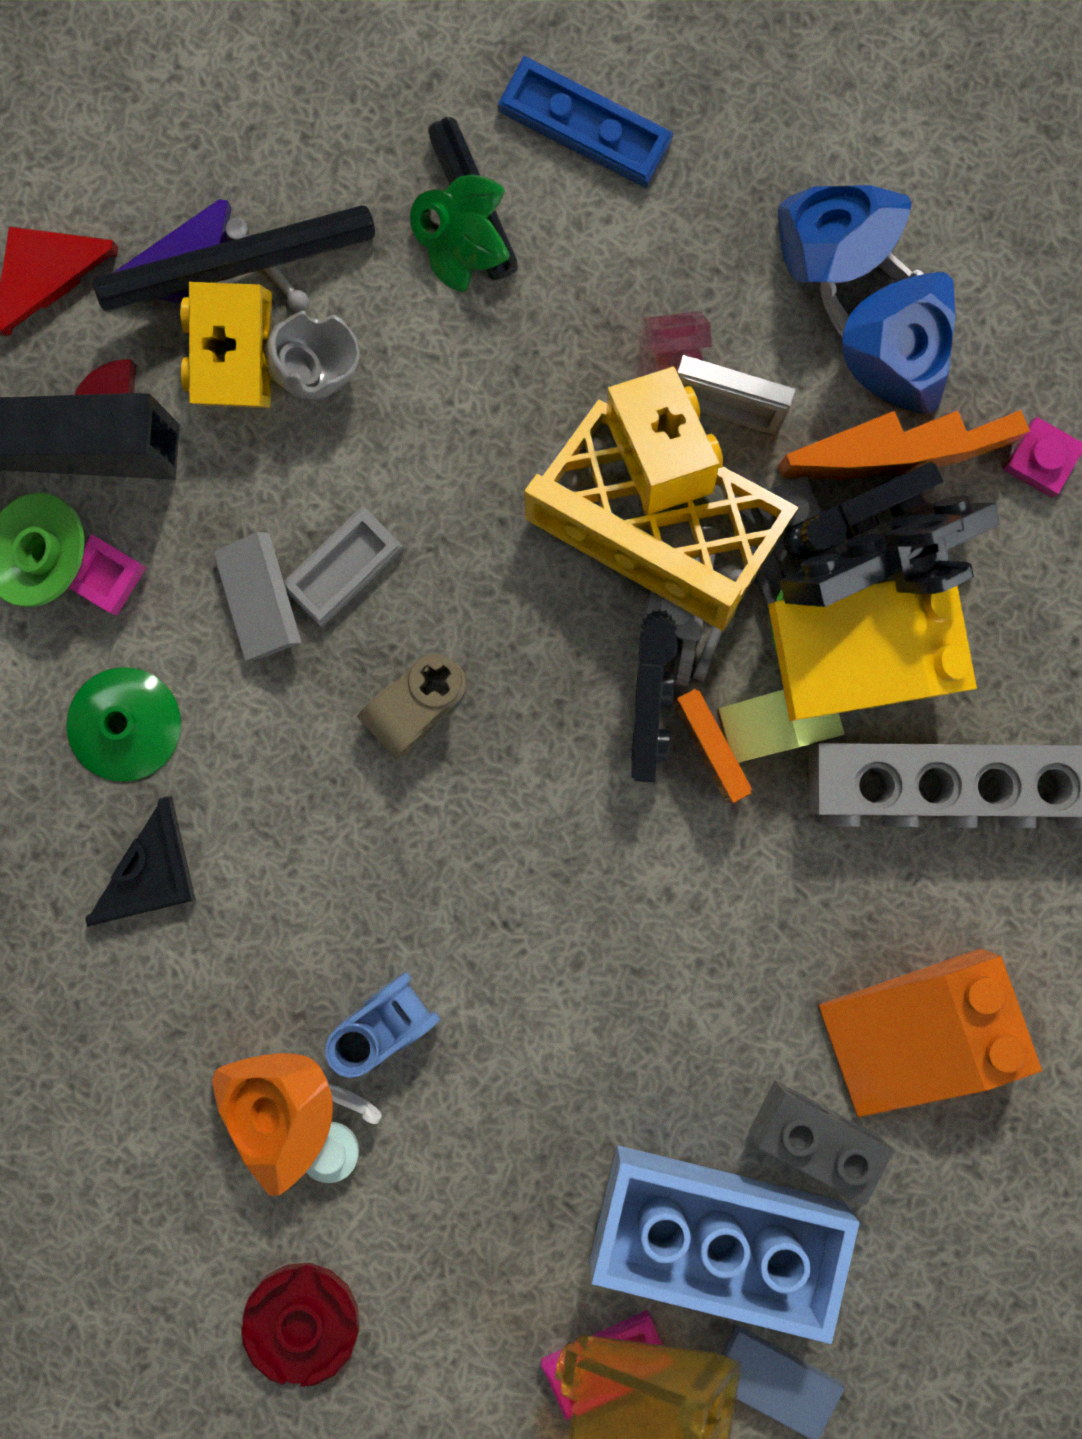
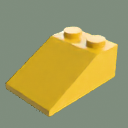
[768,581,977,721]

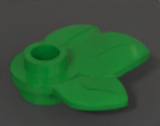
[410,175,510,292]

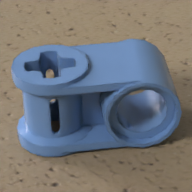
[325,971,441,1078]

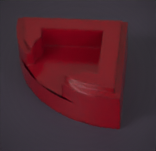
[74,359,136,395]

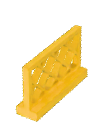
[524,399,798,632]

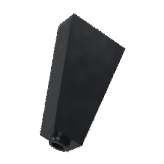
[0,393,180,480]

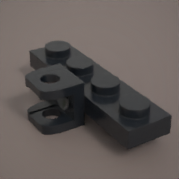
[780,495,1000,607]

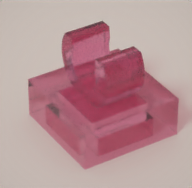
[645,311,712,371]

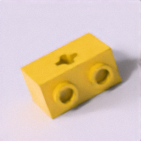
[180,282,272,408]
[606,366,723,515]

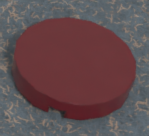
[241,1263,360,1387]

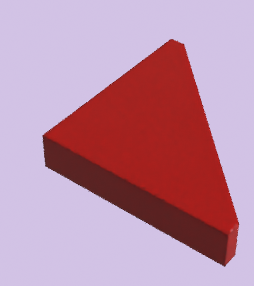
[0,226,118,336]

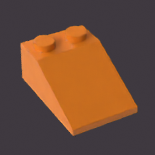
[818,948,1043,1117]

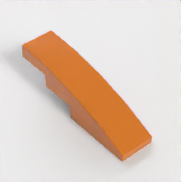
[778,410,1030,480]

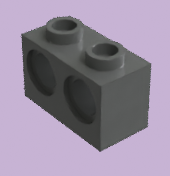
[749,1080,894,1205]

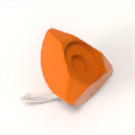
[211,1053,382,1196]

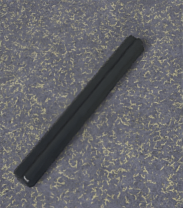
[93,205,375,312]

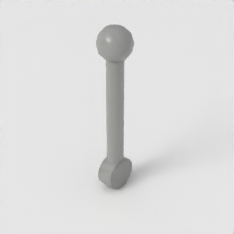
[226,218,309,313]
[691,569,743,682]

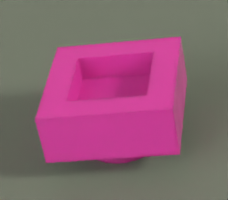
[1002,416,1082,498]
[68,534,147,616]

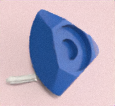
[778,185,924,283]
[820,272,956,414]

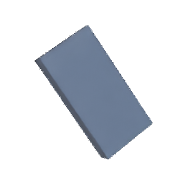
[710,1325,844,1439]

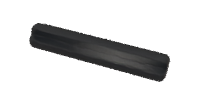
[428,117,518,281]

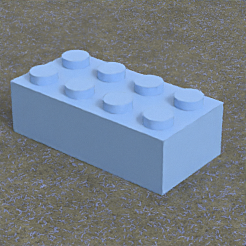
[589,1145,860,1344]

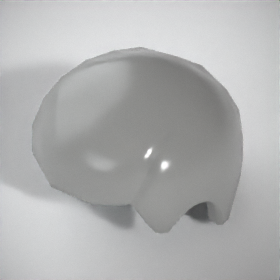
[264,311,361,401]

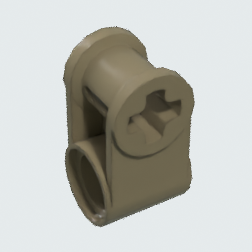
[357,654,467,760]

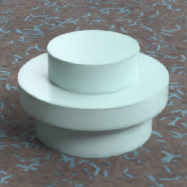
[306,1122,359,1183]

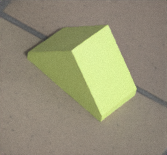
[718,690,845,763]

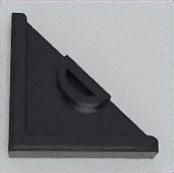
[85,796,196,927]

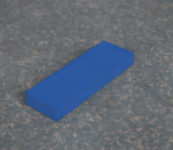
[497,56,674,188]

